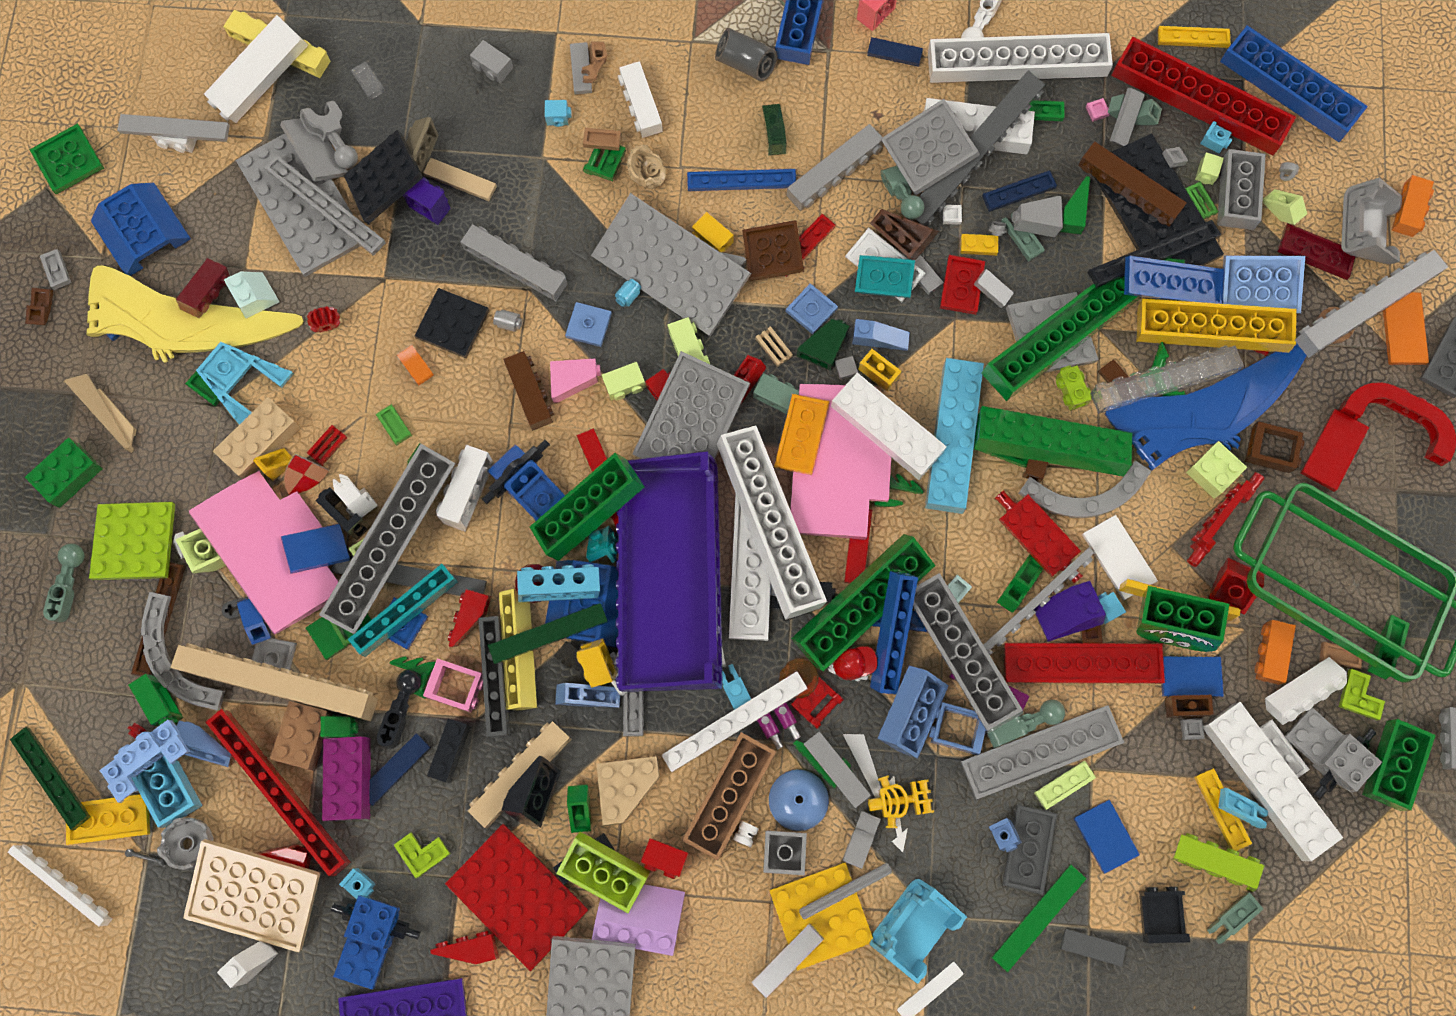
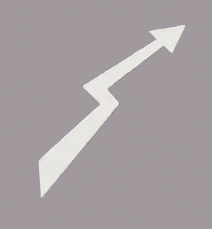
[843,734,908,852]

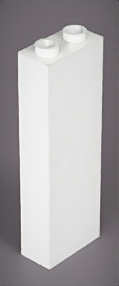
[204,15,308,123]

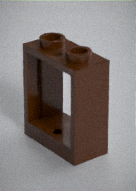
[1245,421,1304,473]

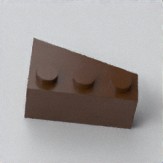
[870,209,939,260]

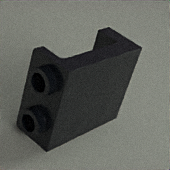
[315,487,371,540]
[1139,887,1190,943]

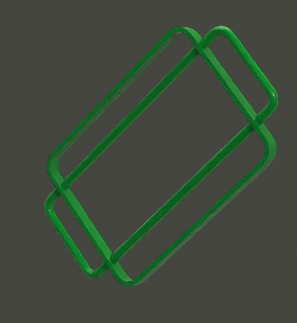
[1233,483,1456,683]

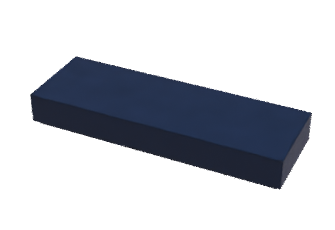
[867,37,923,67]

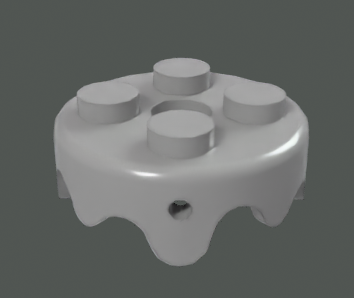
[157,818,213,870]

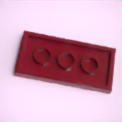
[1277,223,1356,280]

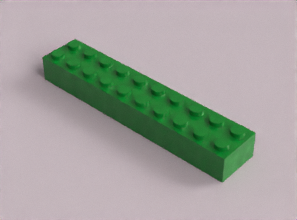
[981,277,1141,402]

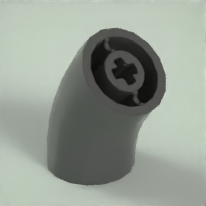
[715,28,777,81]

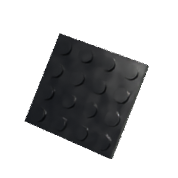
[344,130,423,224]

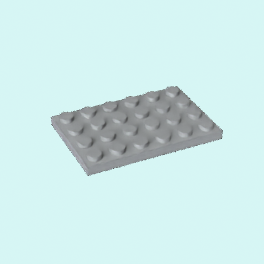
[633,351,750,459]

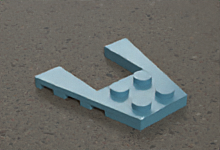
[196,342,294,425]

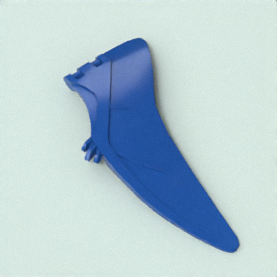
[1105,343,1307,471]

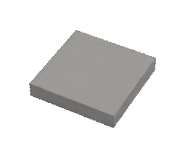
[252,638,297,671]

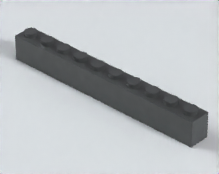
[913,70,1045,226]

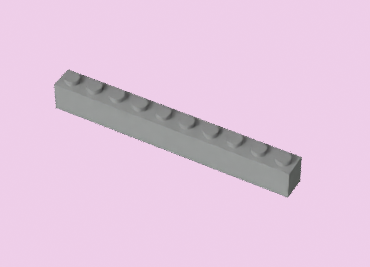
[1295,250,1448,358]

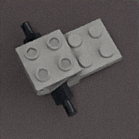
[1284,708,1382,800]

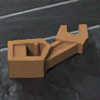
[581,41,607,83]

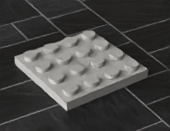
[881,99,980,196]
[1006,292,1098,373]
[546,936,636,1016]

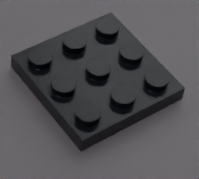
[415,288,489,358]

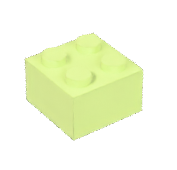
[1186,441,1247,499]

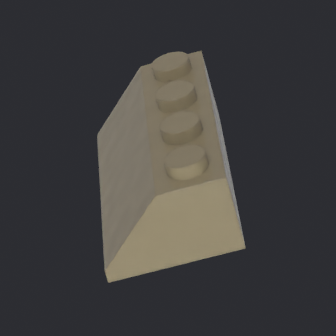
[406,117,439,176]

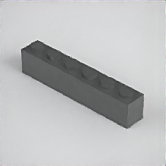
[479,616,511,739]

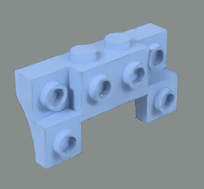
[99,720,190,803]

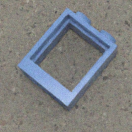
[929,702,986,755]

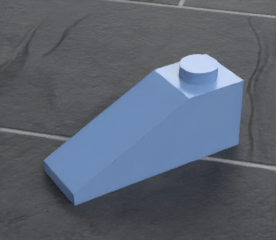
[852,319,910,351]
[556,683,620,708]
[177,721,231,767]

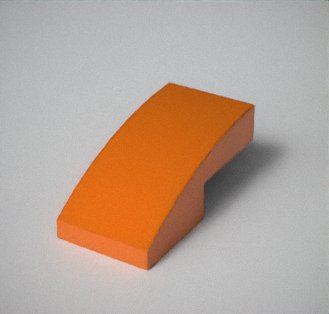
[397,345,434,386]

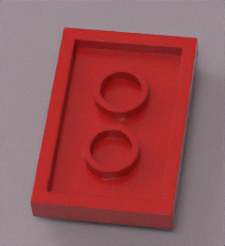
[940,255,985,315]

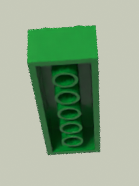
[530,453,644,561]

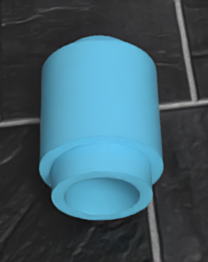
[615,279,641,307]

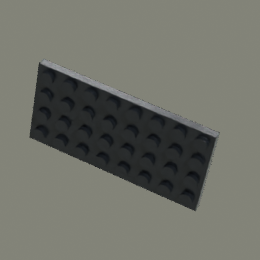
[1094,134,1224,266]

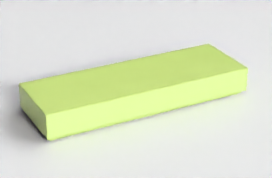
[1034,761,1096,810]

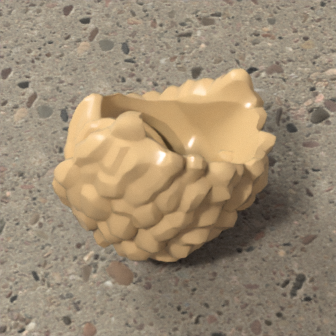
[627,145,666,189]

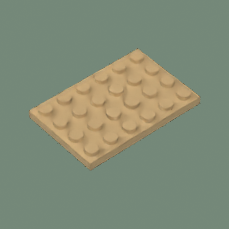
[183,839,321,952]

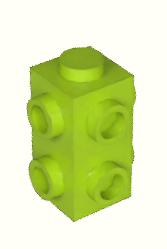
[1055,365,1092,411]

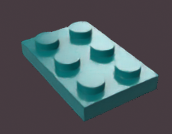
[855,255,915,298]

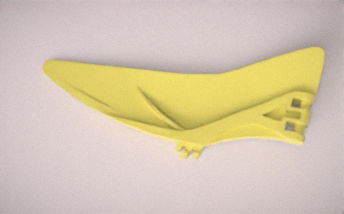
[87,265,304,363]

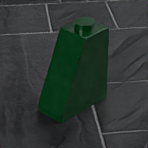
[796,319,849,371]

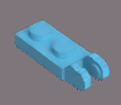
[722,664,751,710]
[1218,788,1268,829]

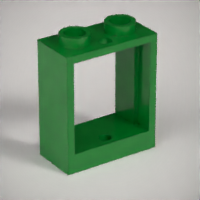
[128,674,184,727]

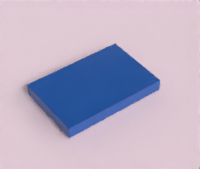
[281,524,349,574]
[1161,656,1224,697]
[1073,800,1140,874]

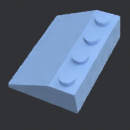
[1223,255,1305,313]

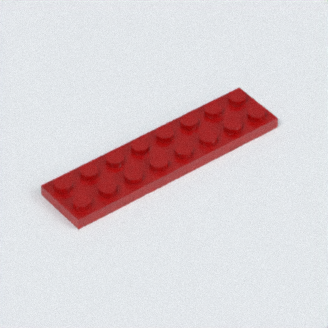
[1003,643,1165,684]

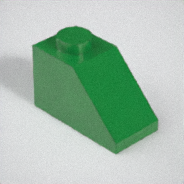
[320,716,358,739]
[567,785,591,833]

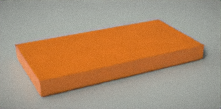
[1383,292,1429,365]

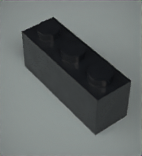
[427,718,471,783]

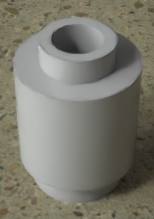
[493,310,522,332]

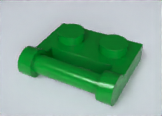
[583,146,626,182]

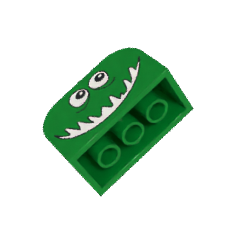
[1136,586,1229,652]

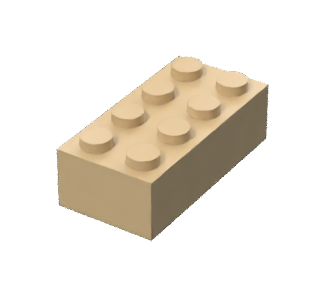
[213,397,300,479]

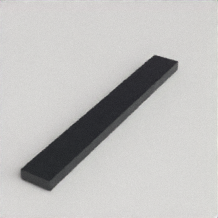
[1087,220,1221,288]

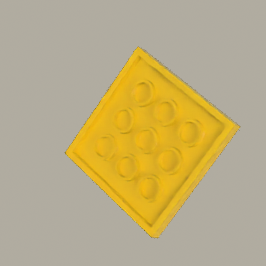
[769,862,874,971]

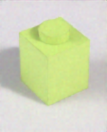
[1195,152,1224,185]

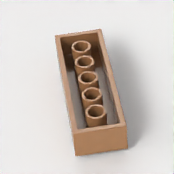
[682,732,776,861]

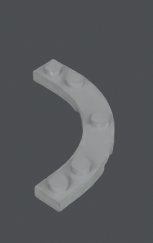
[1018,460,1151,518]
[141,592,225,710]

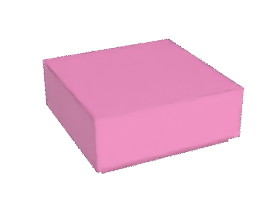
[1086,98,1110,122]

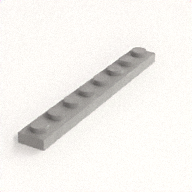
[264,155,386,256]
[984,547,1094,655]

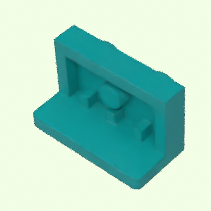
[586,526,619,563]

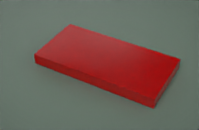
[1300,409,1369,492]

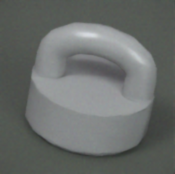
[1279,162,1299,181]

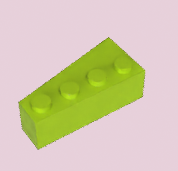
[1173,833,1264,892]

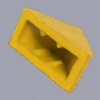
[253,448,292,481]

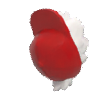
[828,647,877,682]

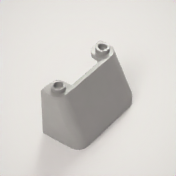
[1341,178,1402,265]

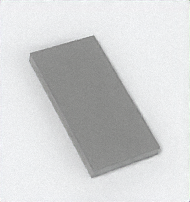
[280,118,347,181]

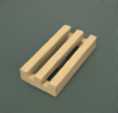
[755,326,793,367]

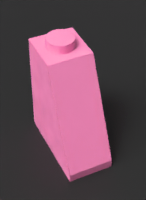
[550,359,601,403]

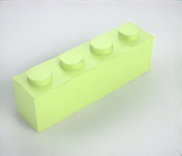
[667,317,710,364]

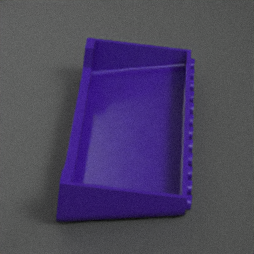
[616,451,723,692]

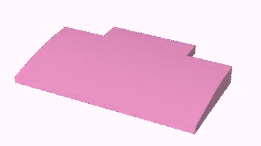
[790,384,891,540]
[189,471,338,635]

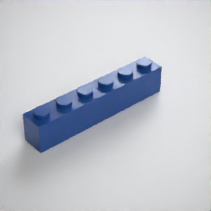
[870,571,918,694]

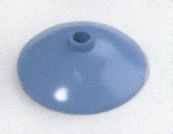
[769,770,829,831]

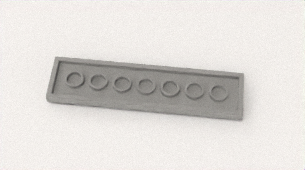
[960,705,1124,800]

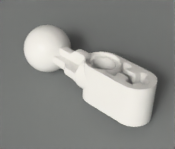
[961,0,1002,38]

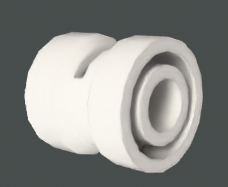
[733,821,759,848]

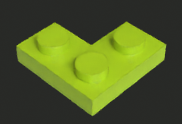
[1338,669,1385,721]
[394,833,451,879]

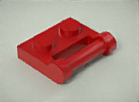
[791,676,844,729]

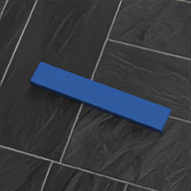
[687,169,796,191]

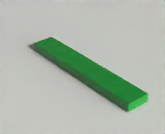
[991,864,1087,972]

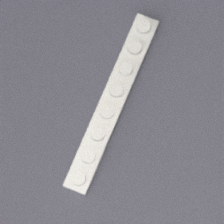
[662,672,808,772]

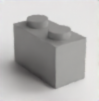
[470,40,513,84]

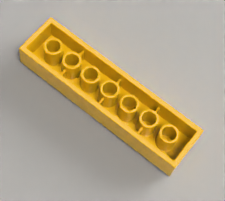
[1136,298,1296,353]

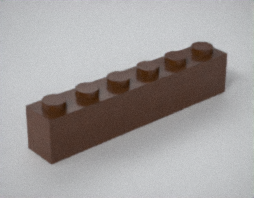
[1078,141,1187,227]

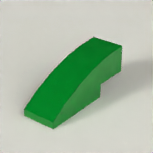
[997,554,1043,613]
[1367,615,1410,680]

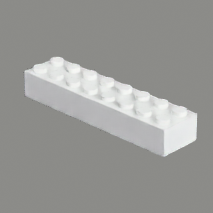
[1203,702,1343,861]

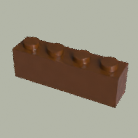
[503,351,554,431]

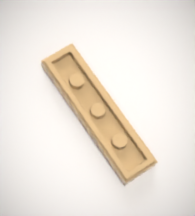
[423,158,497,201]

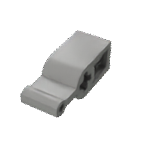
[842,811,881,869]

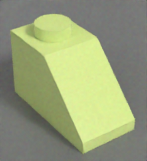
[1263,189,1307,225]

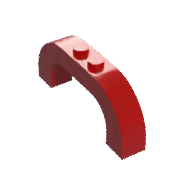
[1338,383,1456,466]

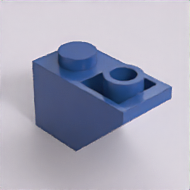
[237,598,271,645]

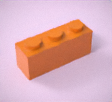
[1391,175,1434,237]
[1254,620,1296,685]

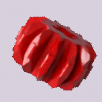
[307,306,340,333]

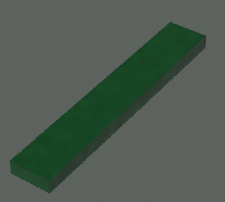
[488,603,608,665]
[10,726,91,830]

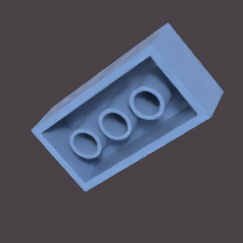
[877,666,949,759]

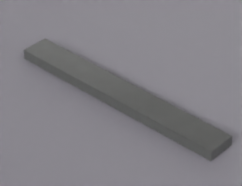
[331,556,487,596]

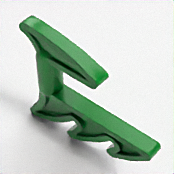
[874,474,924,507]
[389,657,436,699]

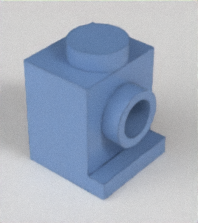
[989,818,1022,852]

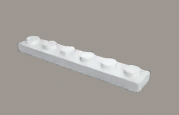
[8,845,112,927]

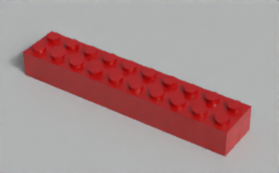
[1111,36,1296,156]

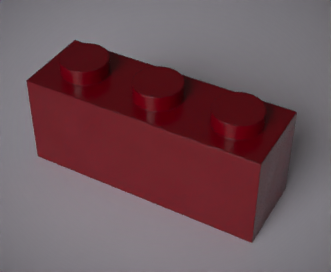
[176,258,230,318]

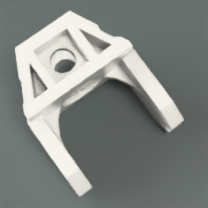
[333,474,378,518]

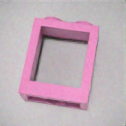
[423,659,483,713]

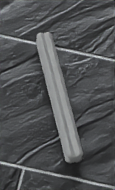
[799,863,892,919]

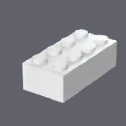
[436,445,494,532]

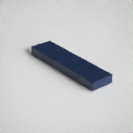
[982,170,1057,212]
[369,733,431,806]

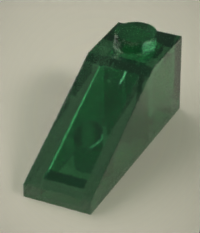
[762,104,787,156]

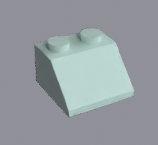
[224,271,279,318]

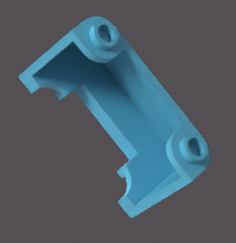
[869,879,967,984]

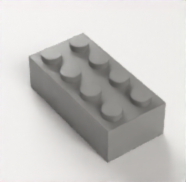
[1217,149,1266,230]

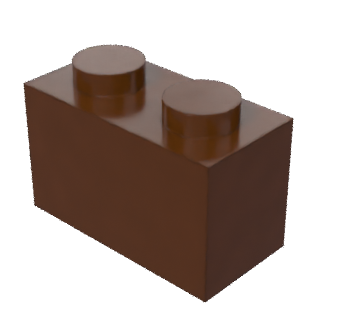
[1165,695,1214,718]

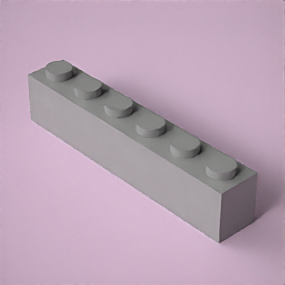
[787,124,883,211]
[461,224,567,302]

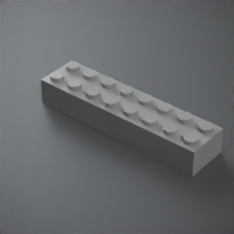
[913,573,1023,733]

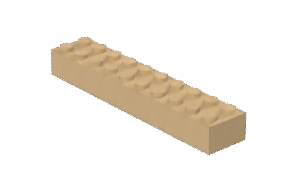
[170,643,378,722]

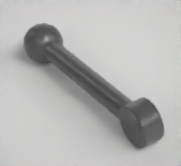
[125,849,166,866]

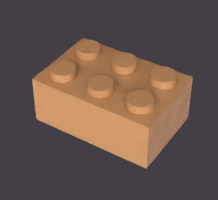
[270,701,333,771]

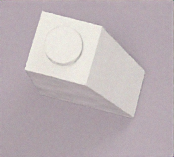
[217,941,278,988]

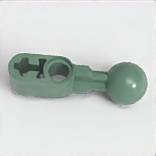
[880,165,924,220]
[43,544,85,623]
[986,699,1066,748]

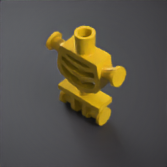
[868,775,934,828]

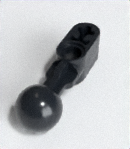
[377,669,422,749]

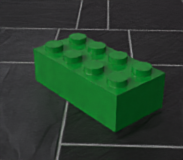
[1362,719,1436,811]

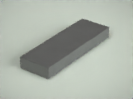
[1060,929,1126,967]

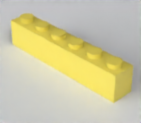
[223,10,331,78]
[499,589,537,710]

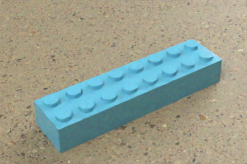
[925,358,984,514]

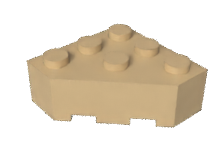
[596,756,660,826]

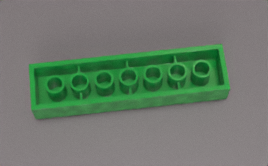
[974,406,1132,477]
[791,534,936,671]

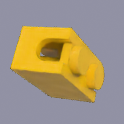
[692,212,734,253]
[858,349,902,392]
[576,639,618,688]

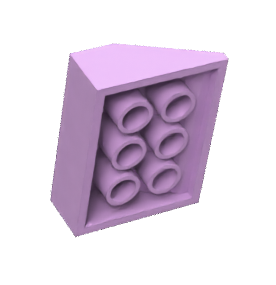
[592,884,685,956]

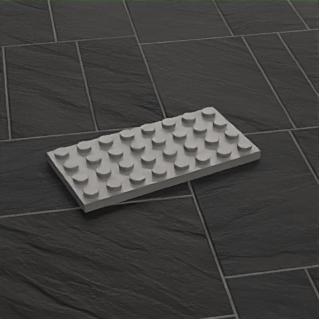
[236,134,360,277]
[591,193,752,336]

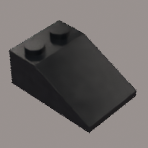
[501,755,561,828]

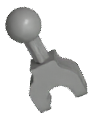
[300,101,358,169]

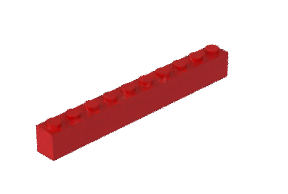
[206,709,351,876]

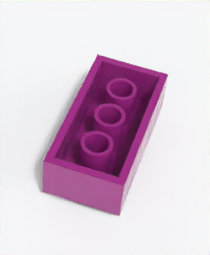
[322,736,371,821]

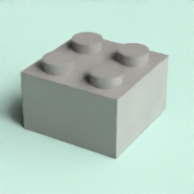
[763,831,807,875]

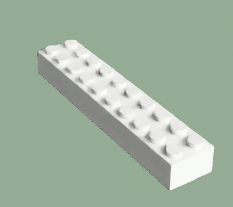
[928,33,1113,83]
[717,426,827,620]

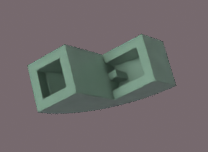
[1108,94,1162,125]

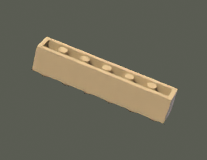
[468,721,572,828]

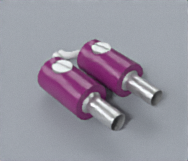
[757,703,801,750]

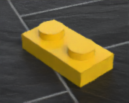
[960,234,998,256]

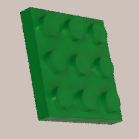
[29,123,104,195]

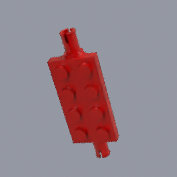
[1187,472,1264,567]
[995,490,1083,584]

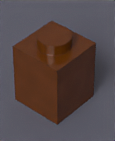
[1022,459,1048,483]

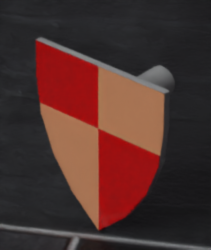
[284,454,329,495]

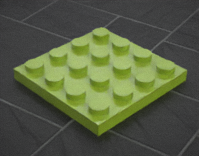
[89,502,176,580]

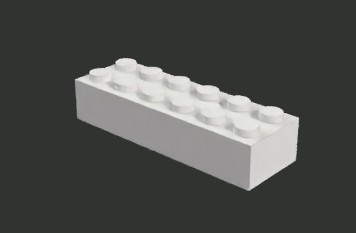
[924,98,1035,154]
[831,373,947,480]

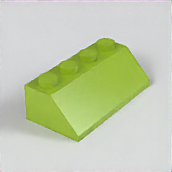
[556,832,651,913]

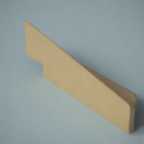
[64,374,136,453]

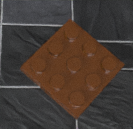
[742,220,804,282]

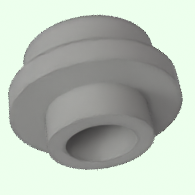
[989,221,1007,236]

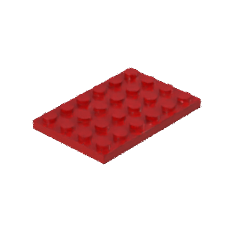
[445,824,589,972]

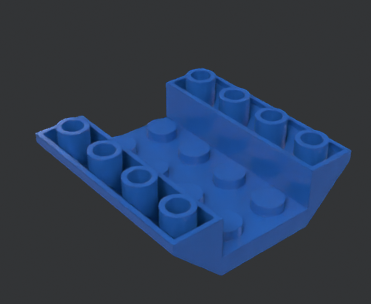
[91,183,191,276]
[545,560,619,649]

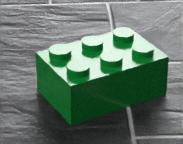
[25,437,103,508]

